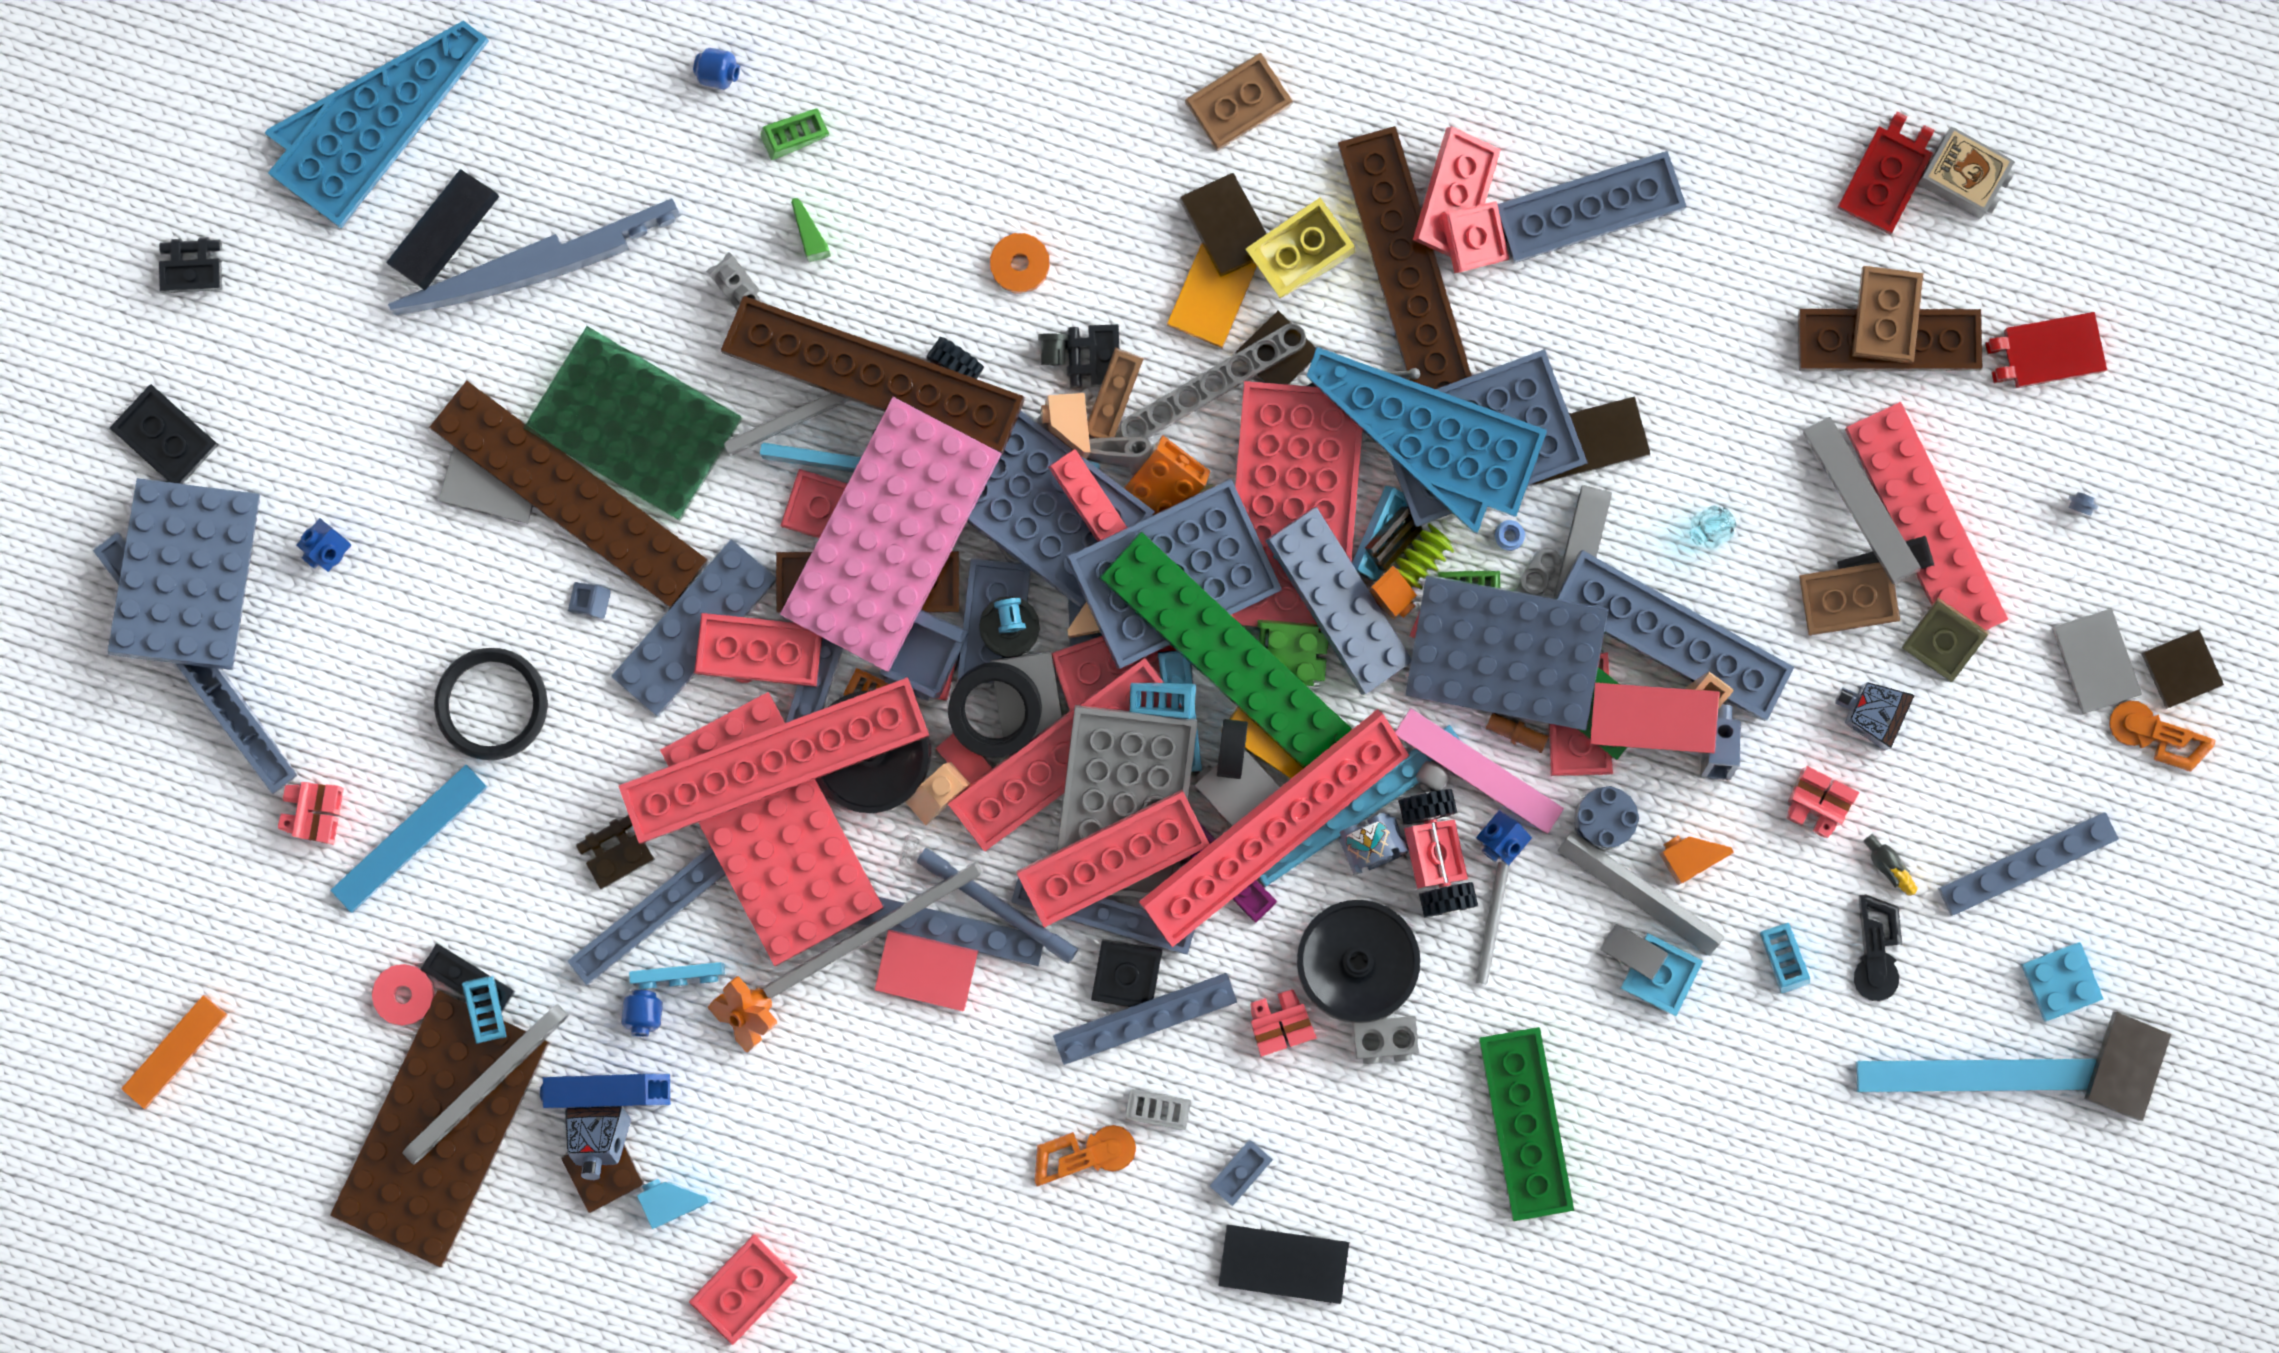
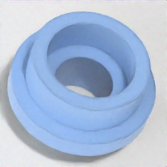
[1494,520,1525,551]

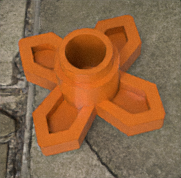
[708,976,777,1053]

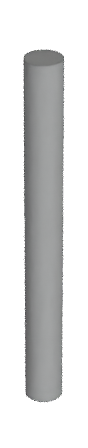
[1475,862,1510,985]

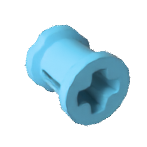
[994,598,1026,633]

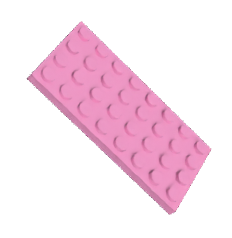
[780,397,1002,672]

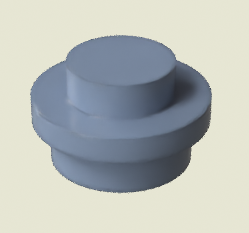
[2068,492,2099,516]

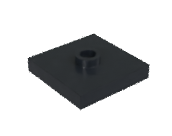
[1091,939,1163,1007]

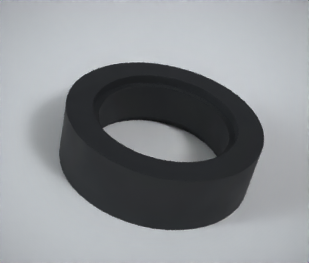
[948,662,1042,758]

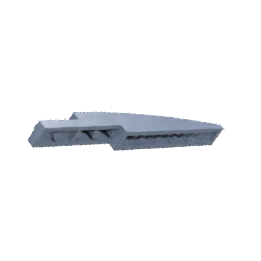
[388,198,681,315]
[93,532,298,794]

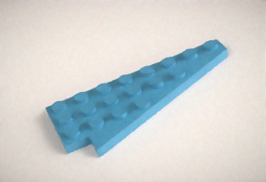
[265,20,489,229]
[1306,347,1547,534]

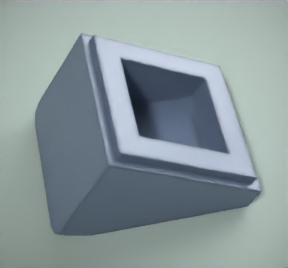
[568,582,611,619]

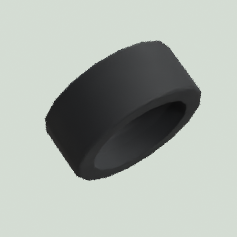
[1217,719,1248,779]

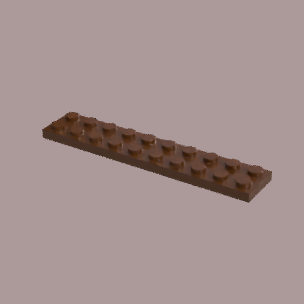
[1338,126,1472,389]
[721,296,1025,455]
[429,380,708,608]

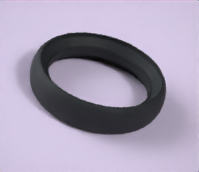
[434,648,548,760]

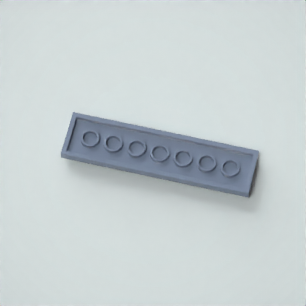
[1555,550,1794,721]

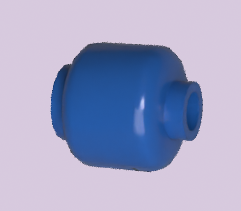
[693,47,740,90]
[621,990,663,1037]

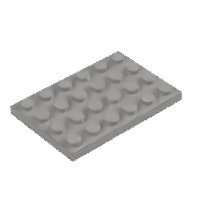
[1057,705,1198,898]

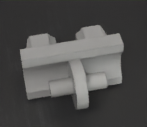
[706,252,760,310]

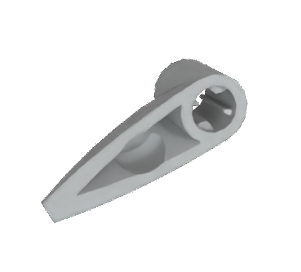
[1088,437,1153,476]

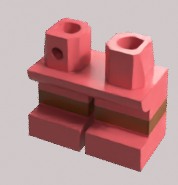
[1786,766,1860,838]
[278,782,344,845]
[1250,989,1317,1057]

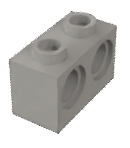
[1353,1016,1419,1064]

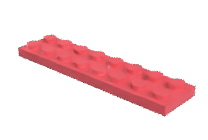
[1845,402,2009,630]
[948,657,1181,852]

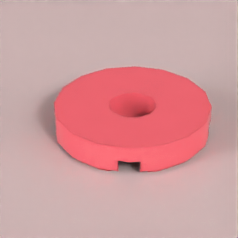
[372,964,435,1026]

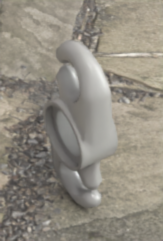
[1513,547,1561,596]

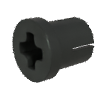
[1038,333,1068,366]

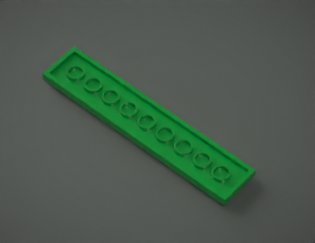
[1099,532,1352,769]

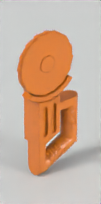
[2109,700,2216,772]
[1034,1125,1136,1187]

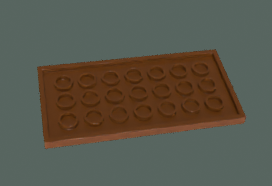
[330,990,550,1268]

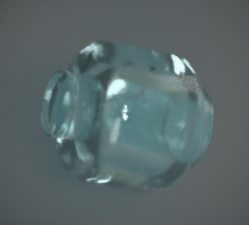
[1689,505,1736,550]

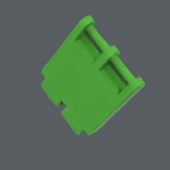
[1257,620,1328,686]

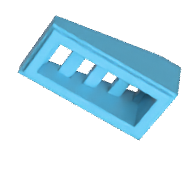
[1130,683,1196,719]
[1760,922,1811,993]
[462,975,507,1044]

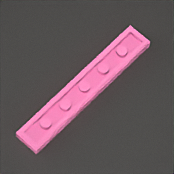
[1395,708,1564,834]

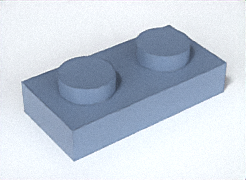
[1209,1139,1273,1207]

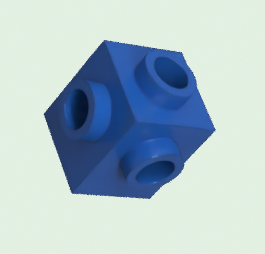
[296,518,352,572]
[1476,810,1532,866]

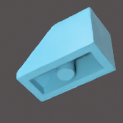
[637,1179,712,1229]

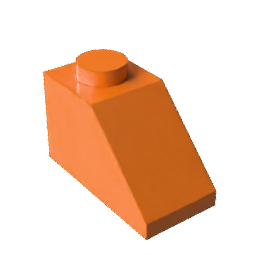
[1369,566,1417,620]
[1659,835,1734,885]

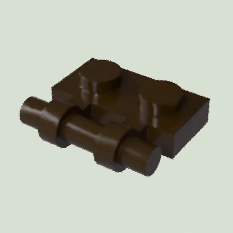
[576,815,655,890]

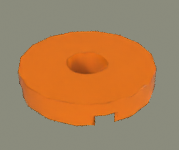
[990,233,1050,294]

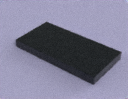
[386,169,500,291]
[1218,1224,1350,1304]

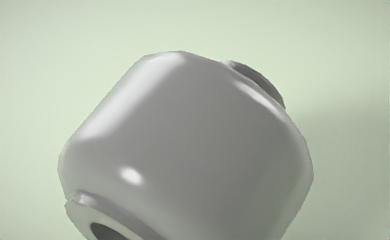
[1416,761,1449,792]

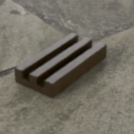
[1365,506,1423,571]

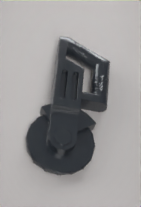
[1854,894,1903,1001]

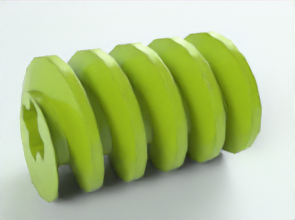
[1388,523,1455,590]

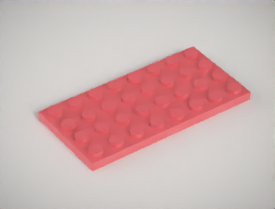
[1231,381,1363,631]
[660,692,884,967]

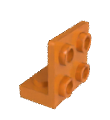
[1124,435,1211,515]

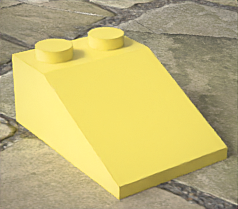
[1245,197,1355,299]

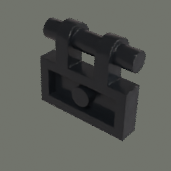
[159,237,223,293]
[1065,324,1120,389]

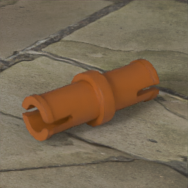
[1486,713,1549,754]

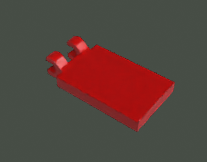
[1837,111,1935,235]
[1985,312,2107,389]

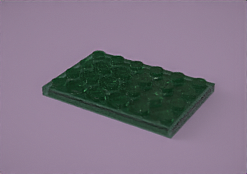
[524,326,743,521]

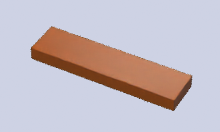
[121,995,228,1109]

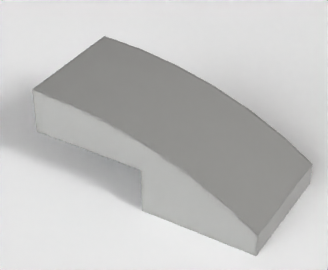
[1600,924,1668,981]

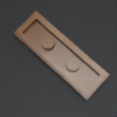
[1087,347,1144,438]

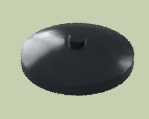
[816,690,931,813]
[1297,900,1421,1023]

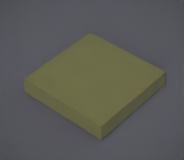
[1902,598,1989,682]

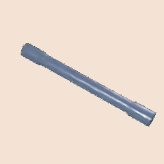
[917,848,1078,964]

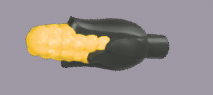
[1863,833,1918,896]

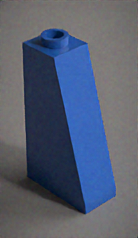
[540,1074,671,1108]

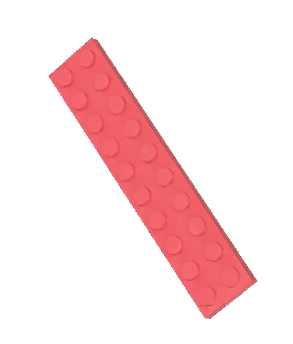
[618,677,930,844]
[1139,709,1409,947]

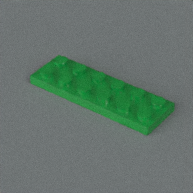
[1478,1027,1575,1222]

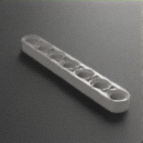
[1121,323,1306,439]
[402,1004,569,1165]

